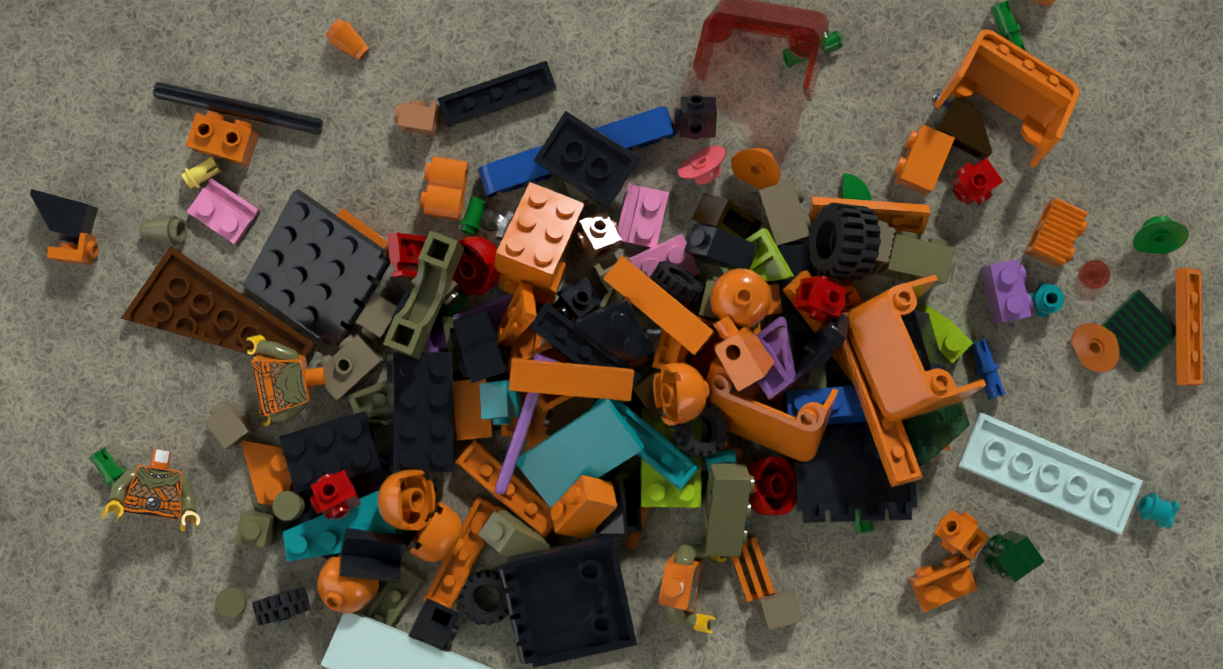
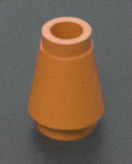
[325,18,370,61]

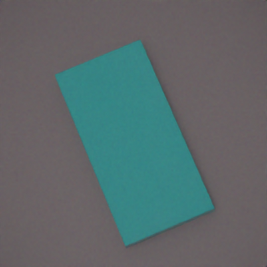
[516,399,644,507]

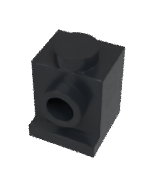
[408,598,459,648]

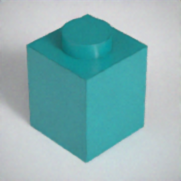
[479,380,522,425]

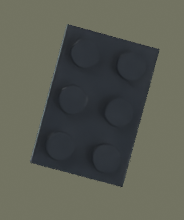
[534,111,640,209]
[279,411,383,493]

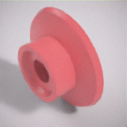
[678,146,725,185]

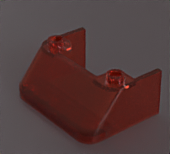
[693,0,829,101]

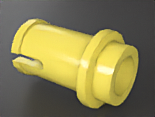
[181,156,222,189]

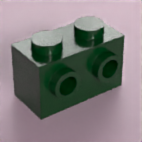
[981,531,1045,582]

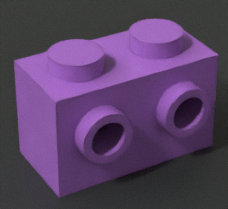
[981,259,1033,324]

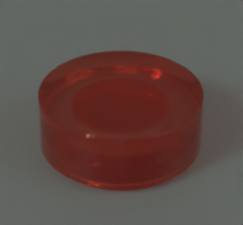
[1078,260,1110,289]

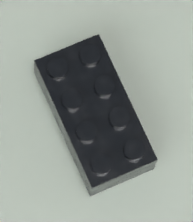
[387,352,454,474]

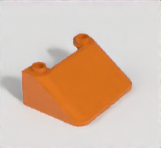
[706,356,839,461]

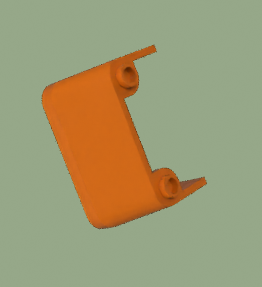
[934,30,1080,168]
[846,274,986,422]

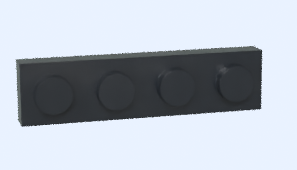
[437,61,557,128]
[528,303,642,389]

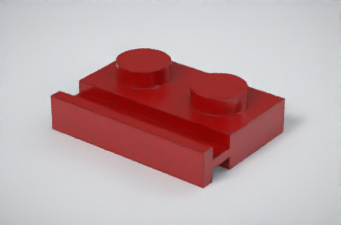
[386,232,427,279]

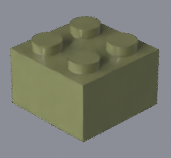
[876,231,955,288]

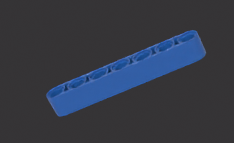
[478,106,676,197]

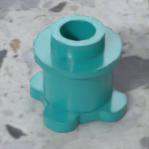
[1030,283,1065,318]
[1138,492,1180,529]

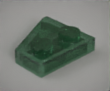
[905,401,970,466]

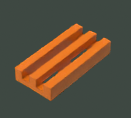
[731,536,775,602]

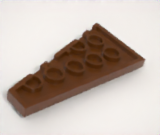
[120,246,317,360]

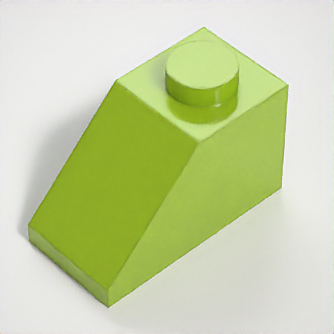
[916,303,973,365]

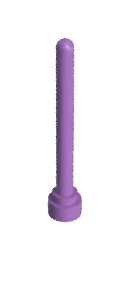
[495,353,558,495]

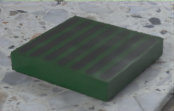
[1101,290,1176,372]

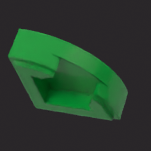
[841,173,871,201]

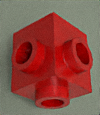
[950,158,1004,205]
[793,276,847,322]
[310,470,361,520]

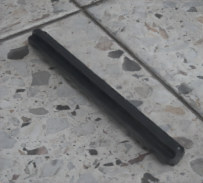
[153,82,323,135]

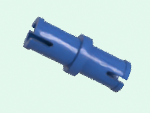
[970,339,1006,400]

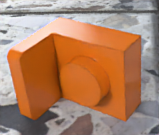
[47,233,99,265]

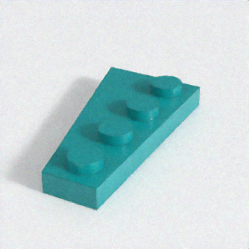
[283,490,405,562]

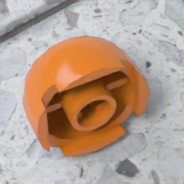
[710,268,771,329]
[653,363,709,425]
[378,470,436,530]
[408,501,464,562]
[317,555,379,614]

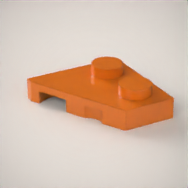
[497,281,537,347]
[242,440,293,506]

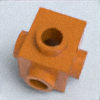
[934,509,989,561]

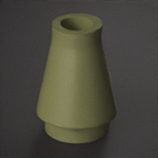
[139,216,187,245]

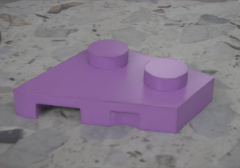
[756,317,795,400]

